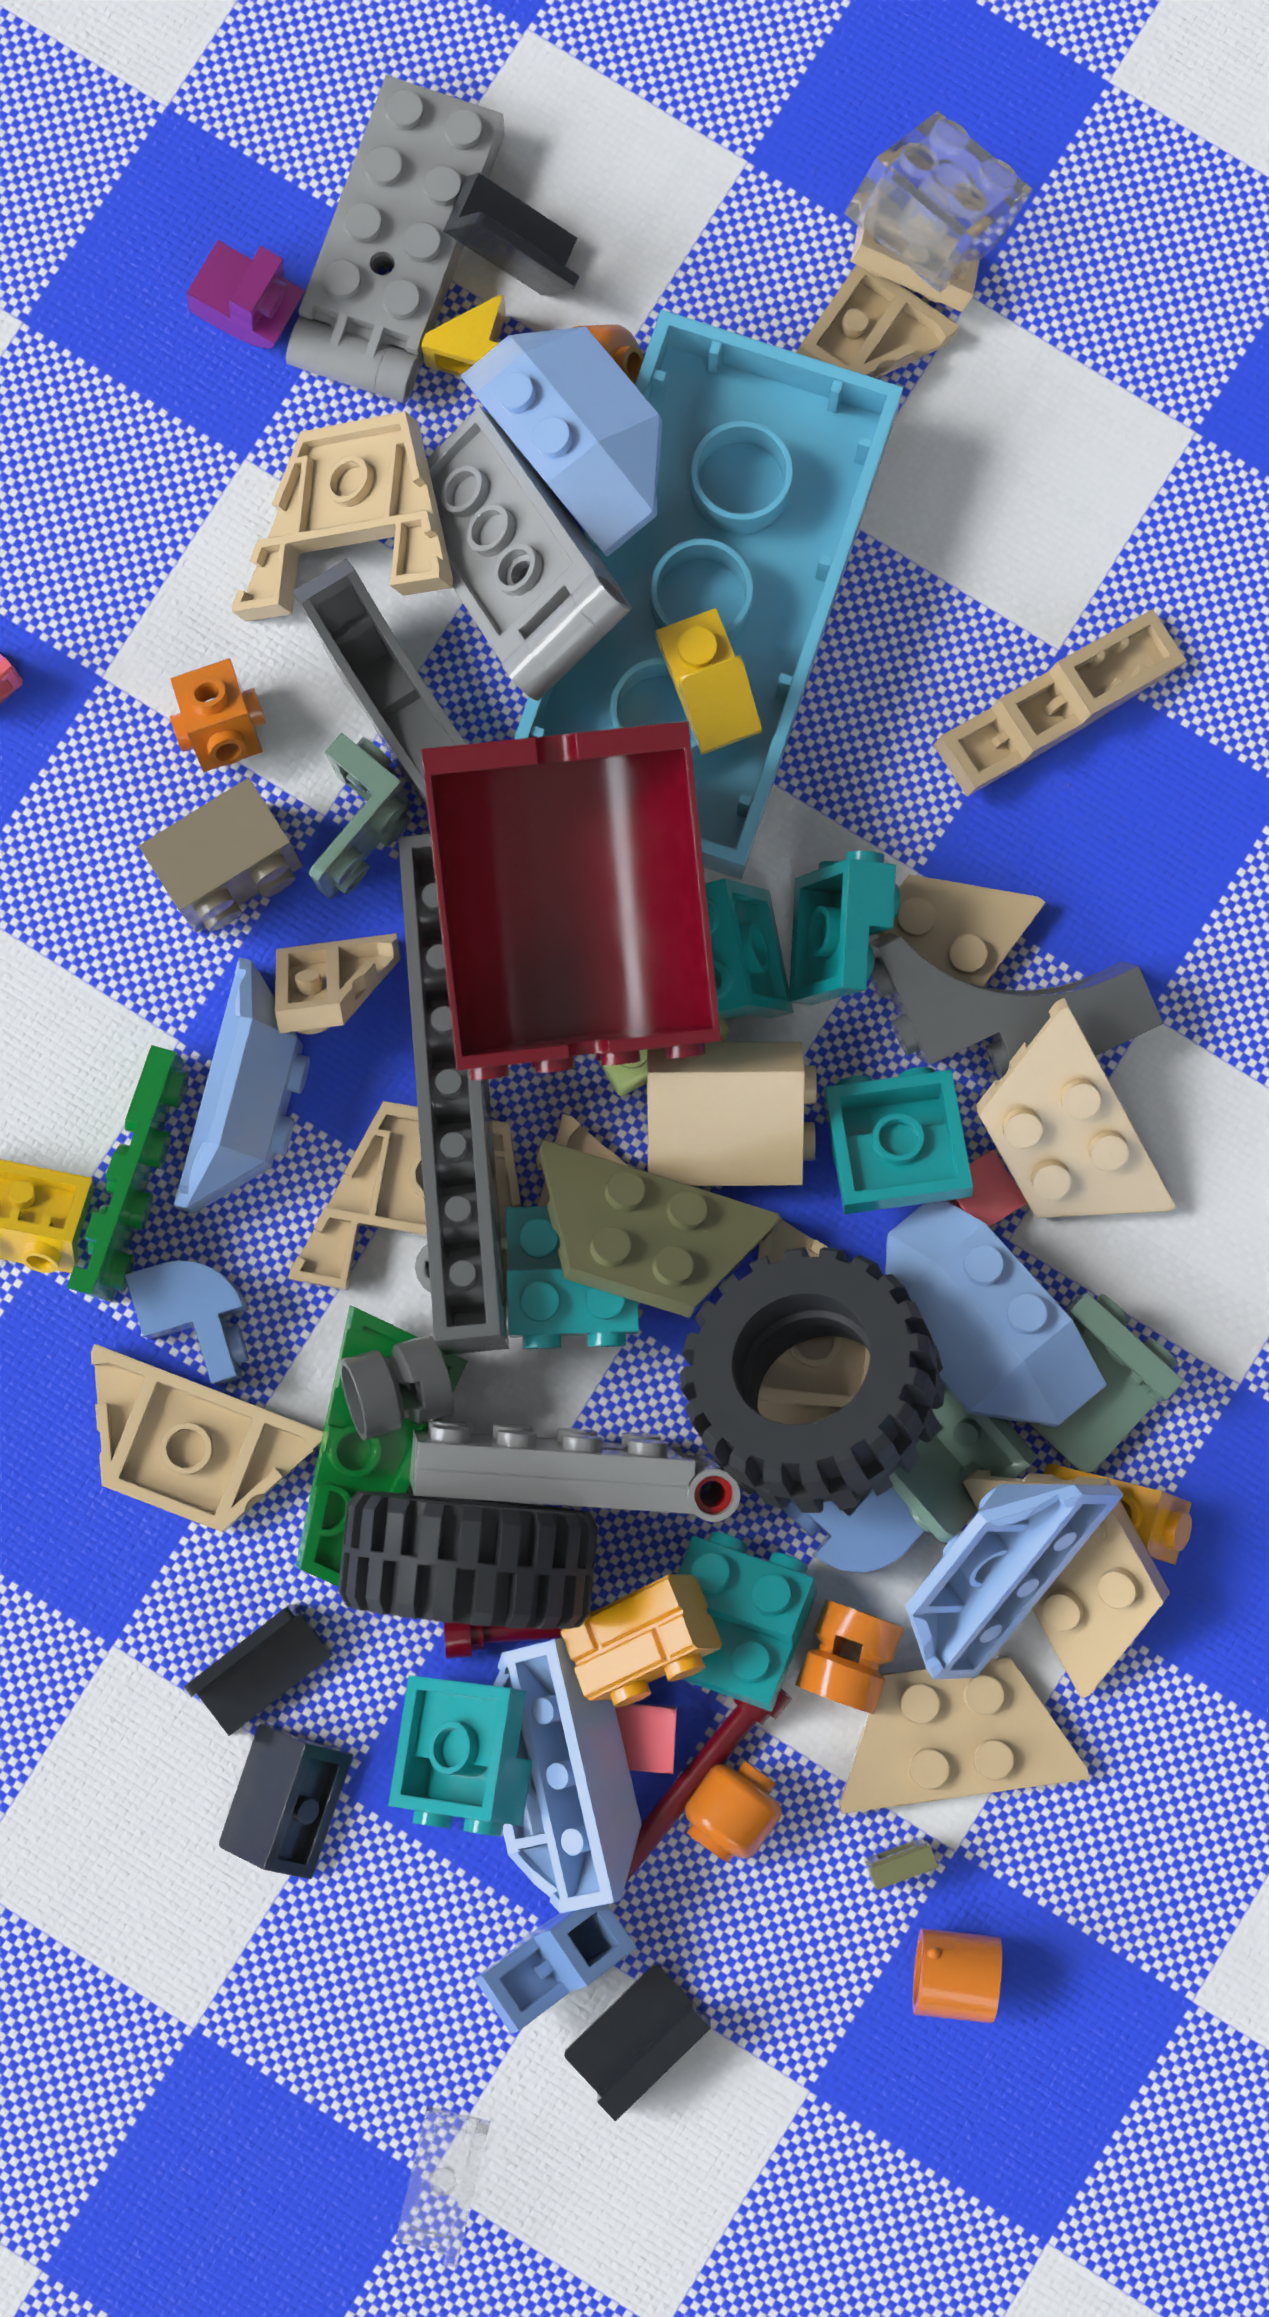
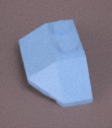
[460,326,663,557]
[174,957,310,1214]
[885,1201,1107,1428]
[905,1484,1123,1680]
[493,1638,641,1913]

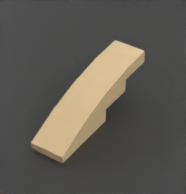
[933,609,1187,797]

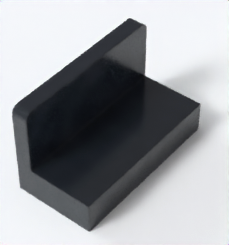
[443,173,580,295]
[184,1604,334,1736]
[219,1724,353,1880]
[564,1964,711,2122]

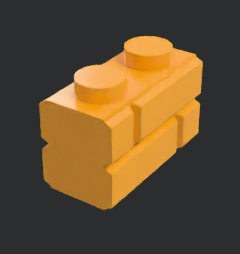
[560,1574,722,1708]

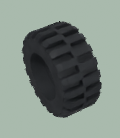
[680,1247,945,1513]
[338,1491,598,1629]

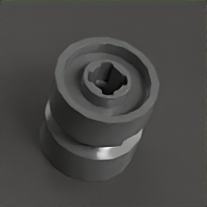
[340,1335,454,1441]

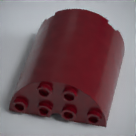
[421,721,721,1080]

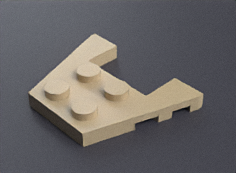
[232,411,453,622]
[289,1101,522,1319]

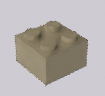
[139,777,303,933]

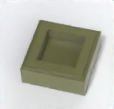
[865,1838,939,1890]

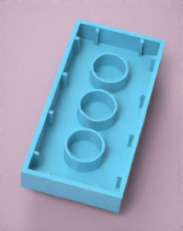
[514,309,903,880]

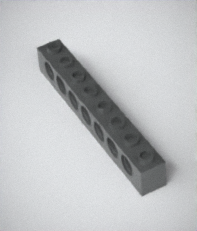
[398,834,509,1355]

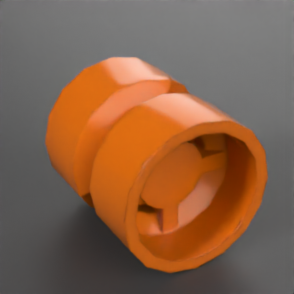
[795,1599,904,1714]

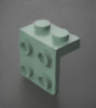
[309,732,411,900]
[1026,1292,1184,1473]
[889,1387,1038,1543]

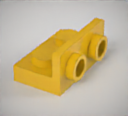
[0,1159,94,1273]

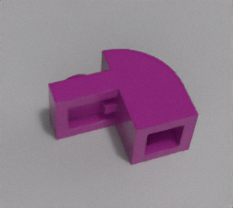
[187,240,305,348]

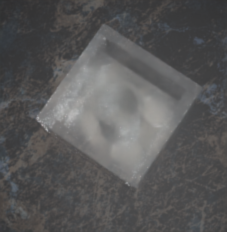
[844,111,1033,293]

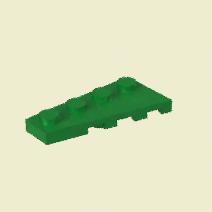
[67,1045,189,1302]
[295,1305,468,1587]

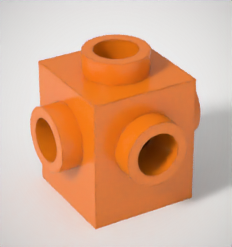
[170,658,267,773]

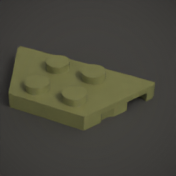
[536,1140,779,1318]

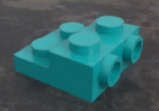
[789,851,901,1005]
[705,878,794,1021]
[824,1067,973,1214]
[506,1206,639,1349]
[678,1532,817,1712]
[388,1675,532,1837]

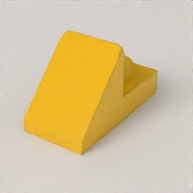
[421,295,506,377]
[655,608,762,755]

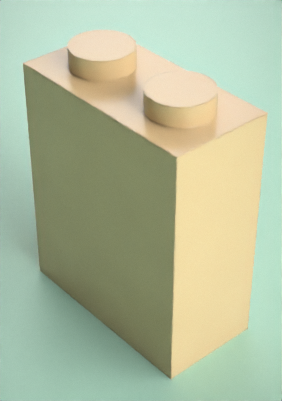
[647,1041,817,1186]

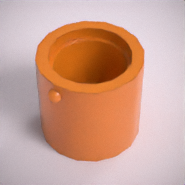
[912,1928,1002,2023]

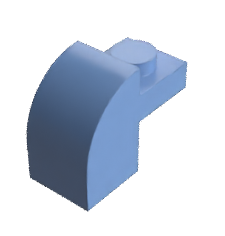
[125,1261,250,1385]
[783,1487,925,1572]
[474,1904,637,2034]

